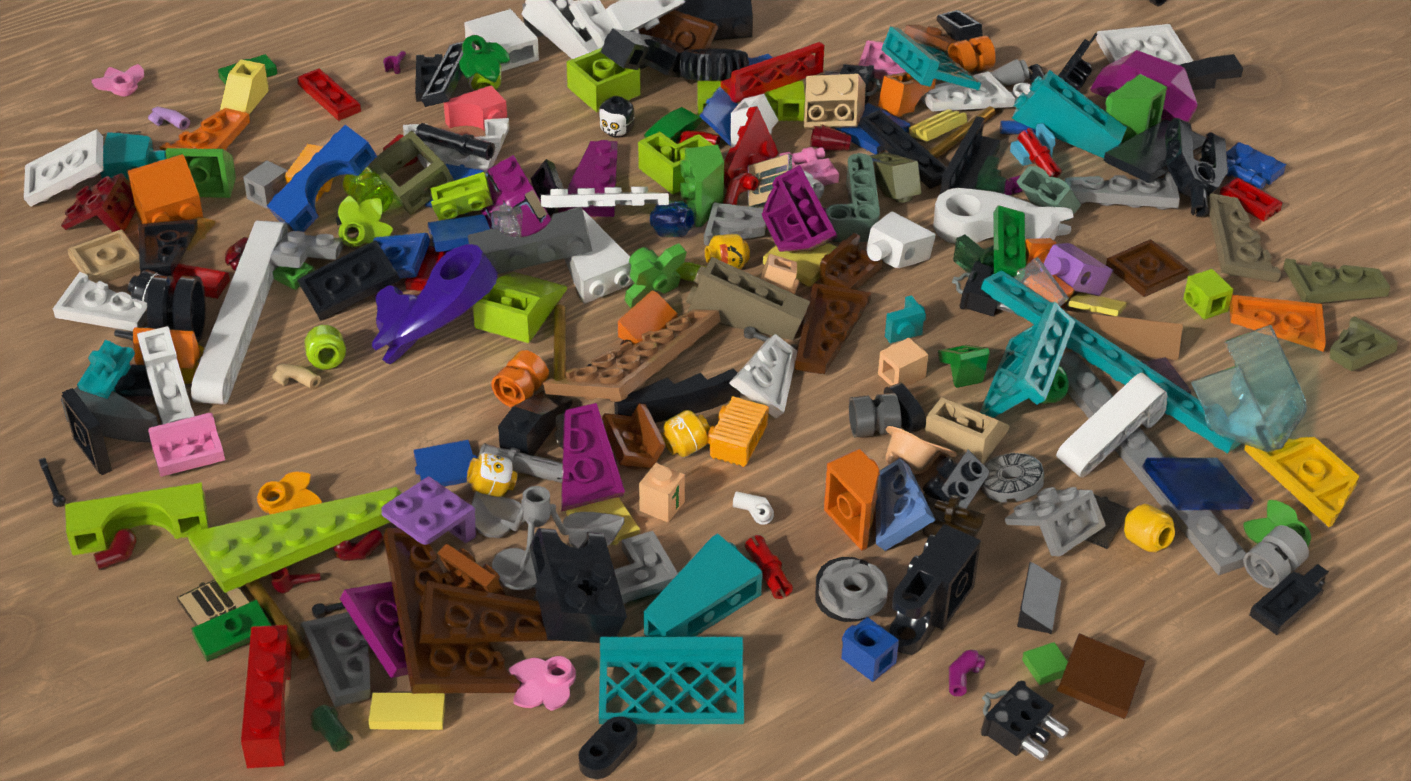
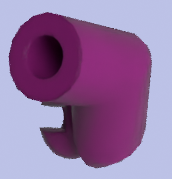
[949,650,986,696]

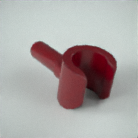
[271,568,321,594]

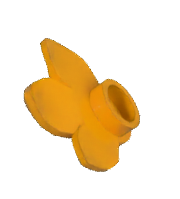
[257,472,322,515]

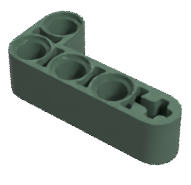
[826,153,880,242]

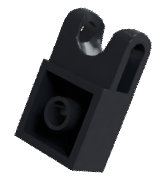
[889,524,981,655]
[530,528,627,643]

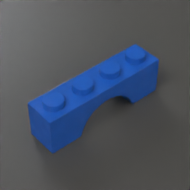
[266,125,377,232]

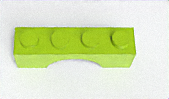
[697,81,805,121]
[65,482,209,555]

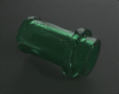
[310,705,353,752]

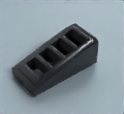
[936,10,983,41]

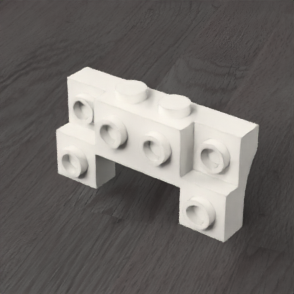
[569,0,685,49]

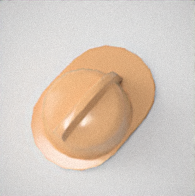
[886,426,958,475]

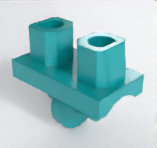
[77,340,135,399]

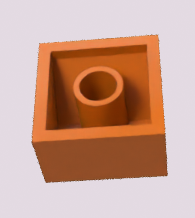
[128,154,203,224]
[824,449,880,551]

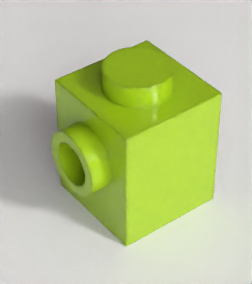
[1183,269,1233,320]

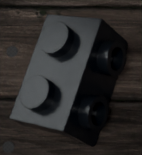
[922,449,989,508]

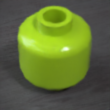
[304,325,346,370]

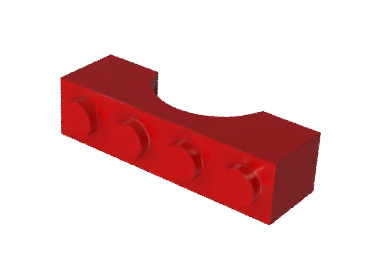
[241,625,293,769]

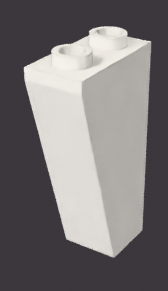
[522,0,599,59]
[564,207,634,304]

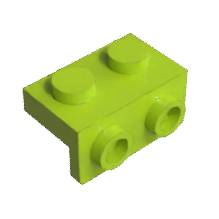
[430,172,493,221]

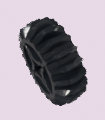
[679,48,749,81]

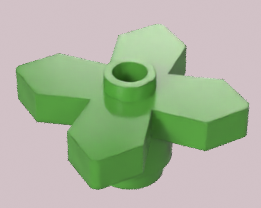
[624,243,687,308]

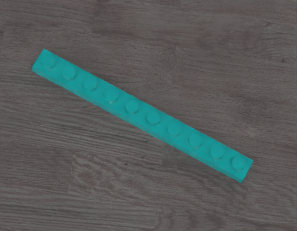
[981,270,1248,454]

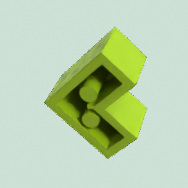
[638,132,713,194]

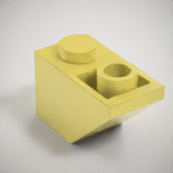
[220,59,269,114]

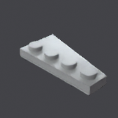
[1065,173,1180,210]

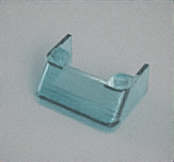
[1191,325,1307,453]

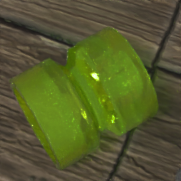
[342,166,394,213]

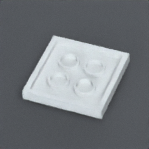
[1096,24,1194,65]

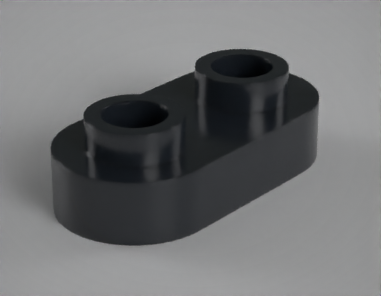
[578,717,638,779]

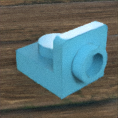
[1010,123,1055,166]

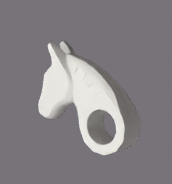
[933,188,1073,245]

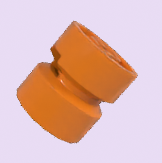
[948,35,996,73]
[491,350,549,407]

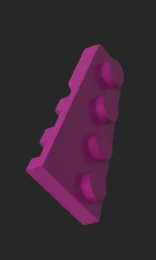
[558,140,618,217]

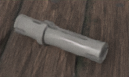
[479,443,562,483]

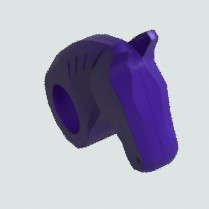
[372,244,498,364]

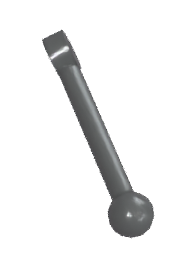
[744,327,799,351]

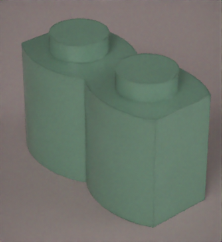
[1017,166,1081,221]

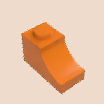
[878,72,937,117]

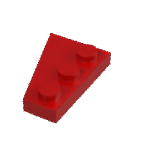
[724,106,779,190]

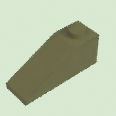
[869,152,922,202]

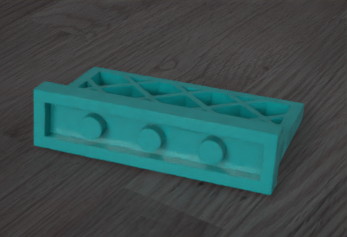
[881,26,982,91]
[980,301,1075,418]
[599,637,744,724]

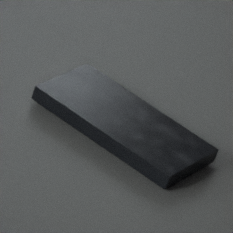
[1103,119,1206,183]

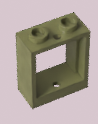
[369,131,455,215]

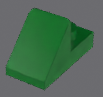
[938,345,990,388]

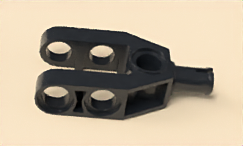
[1165,117,1228,217]

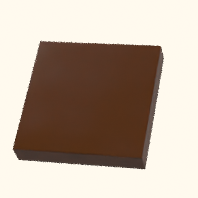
[1106,239,1190,297]
[1057,633,1145,719]

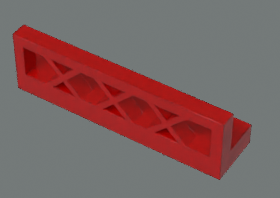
[721,42,825,103]

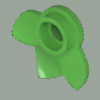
[1243,500,1311,546]

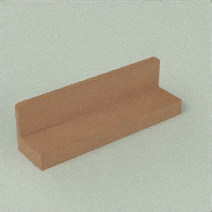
[1064,310,1183,360]

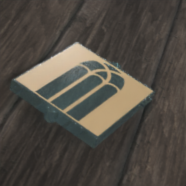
[748,154,792,208]

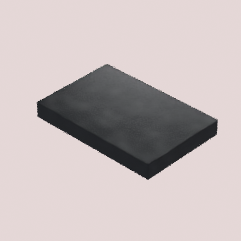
[297,240,400,321]

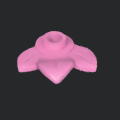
[92,64,144,97]
[509,656,576,711]

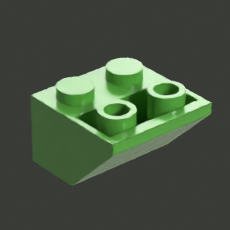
[1105,74,1167,143]
[680,145,724,227]

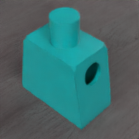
[100,132,167,182]

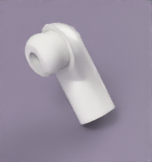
[733,491,774,525]

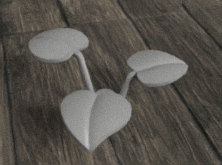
[471,486,624,590]

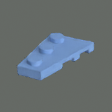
[876,458,935,551]

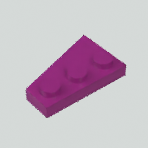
[561,403,625,512]
[339,581,408,678]

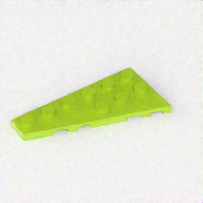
[187,487,402,593]

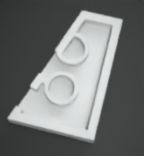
[920,71,1015,111]
[53,272,147,331]
[729,334,797,419]

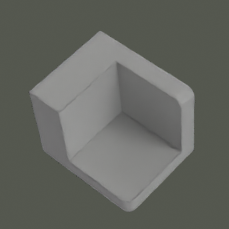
[243,160,287,209]

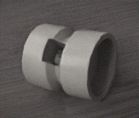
[1243,525,1309,589]

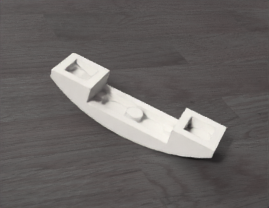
[137,326,195,425]

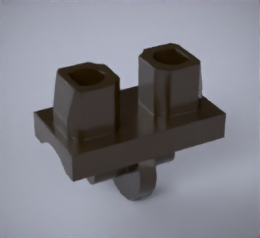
[923,494,985,538]

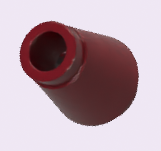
[810,124,851,151]

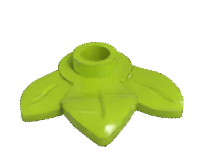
[338,196,393,247]

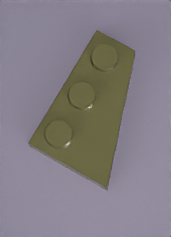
[1283,258,1391,303]

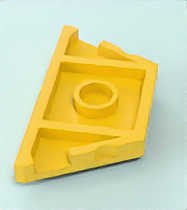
[1244,437,1360,527]

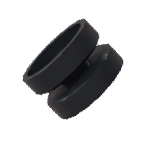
[147,275,206,342]

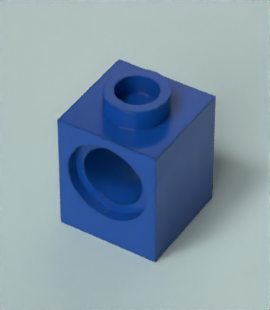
[841,617,899,682]

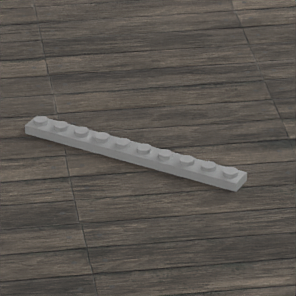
[1059,351,1246,576]

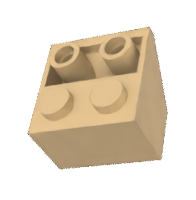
[804,74,866,129]
[924,397,1009,464]

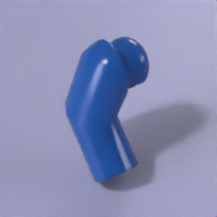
[1000,121,1036,134]

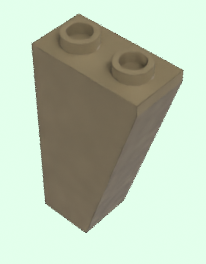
[686,257,810,340]

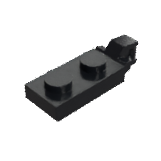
[1249,564,1329,635]

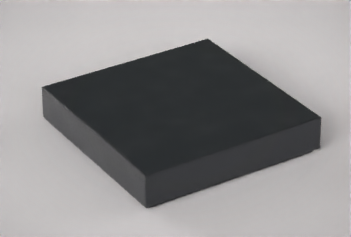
[61,388,112,475]

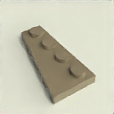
[1208,193,1281,282]

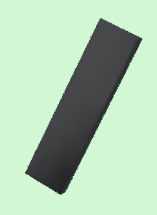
[421,41,476,107]
[859,110,947,189]

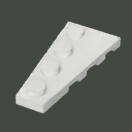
[541,186,669,207]

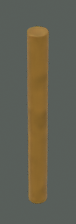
[929,106,995,159]
[553,305,566,381]
[245,579,310,660]

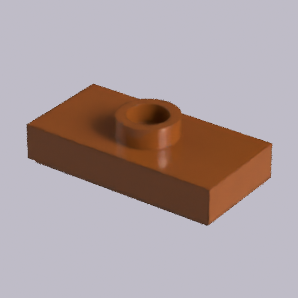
[904,24,958,52]

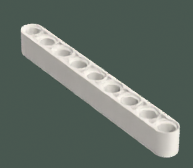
[191,220,288,405]

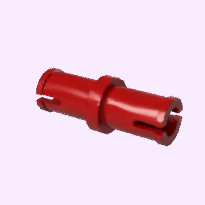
[1017,128,1062,178]
[744,535,793,599]

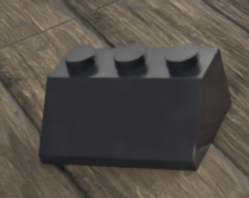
[675,0,753,41]

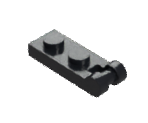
[415,54,443,102]

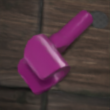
[383,51,406,74]

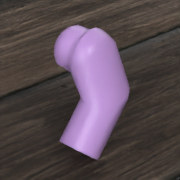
[148,107,190,130]

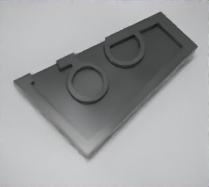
[300,612,370,707]

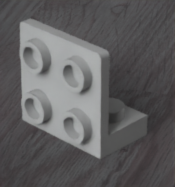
[1005,487,1106,556]

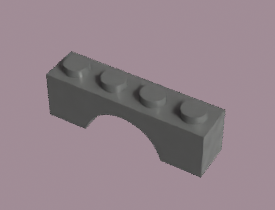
[468,207,592,274]

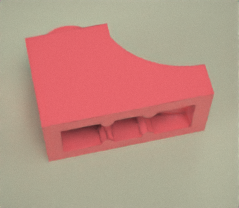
[444,85,507,131]

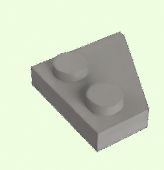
[704,202,767,245]

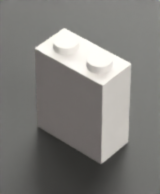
[464,9,539,72]

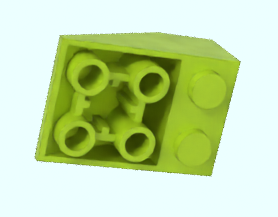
[473,272,567,343]

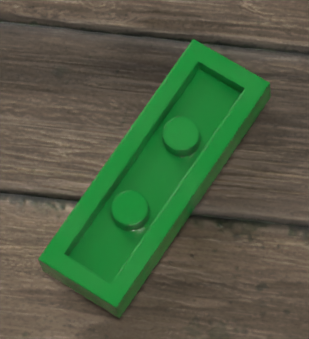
[993,205,1026,283]

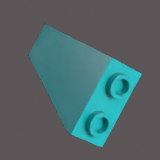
[1012,70,1127,158]
[644,533,762,637]

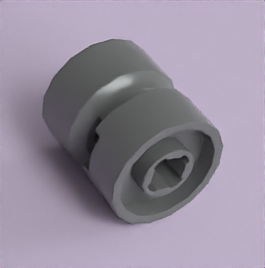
[848,393,901,438]

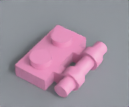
[770,147,839,186]

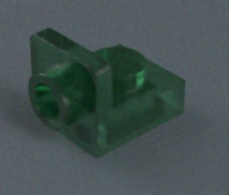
[976,156,1007,194]
[953,234,994,273]

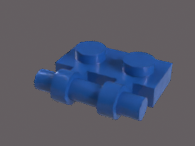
[1226,142,1286,189]

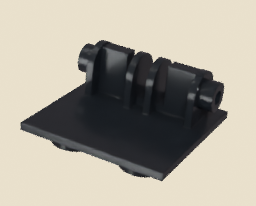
[1058,33,1098,91]

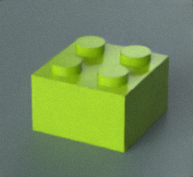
[566,48,640,113]

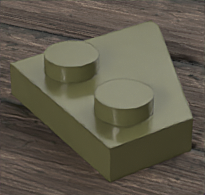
[1330,317,1398,371]

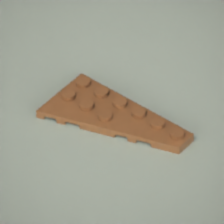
[543,309,721,402]

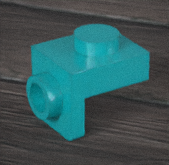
[885,295,926,344]

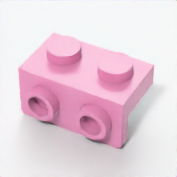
[148,413,225,477]

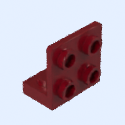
[61,173,136,232]

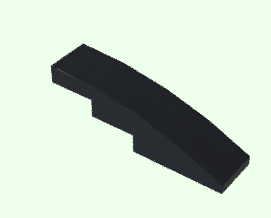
[1179,54,1243,90]
[614,368,740,423]

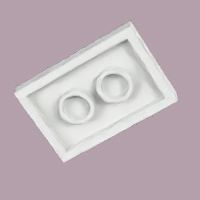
[24,129,103,207]

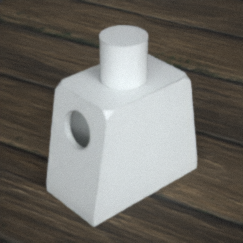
[866,211,936,268]

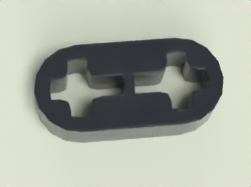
[884,383,926,433]

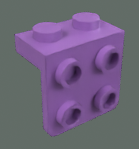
[382,476,476,545]

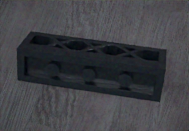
[940,116,1000,194]

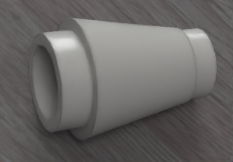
[990,59,1030,86]

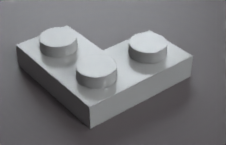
[271,231,343,268]
[614,531,678,603]

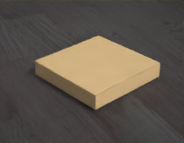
[67,229,140,283]

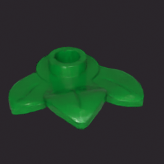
[459,35,510,82]

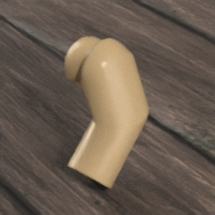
[272,363,321,390]

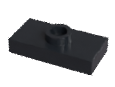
[530,159,564,216]

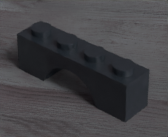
[600,28,686,78]

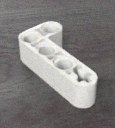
[1056,373,1167,478]

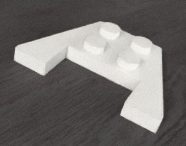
[403,118,509,174]

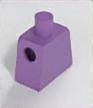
[1041,243,1113,296]

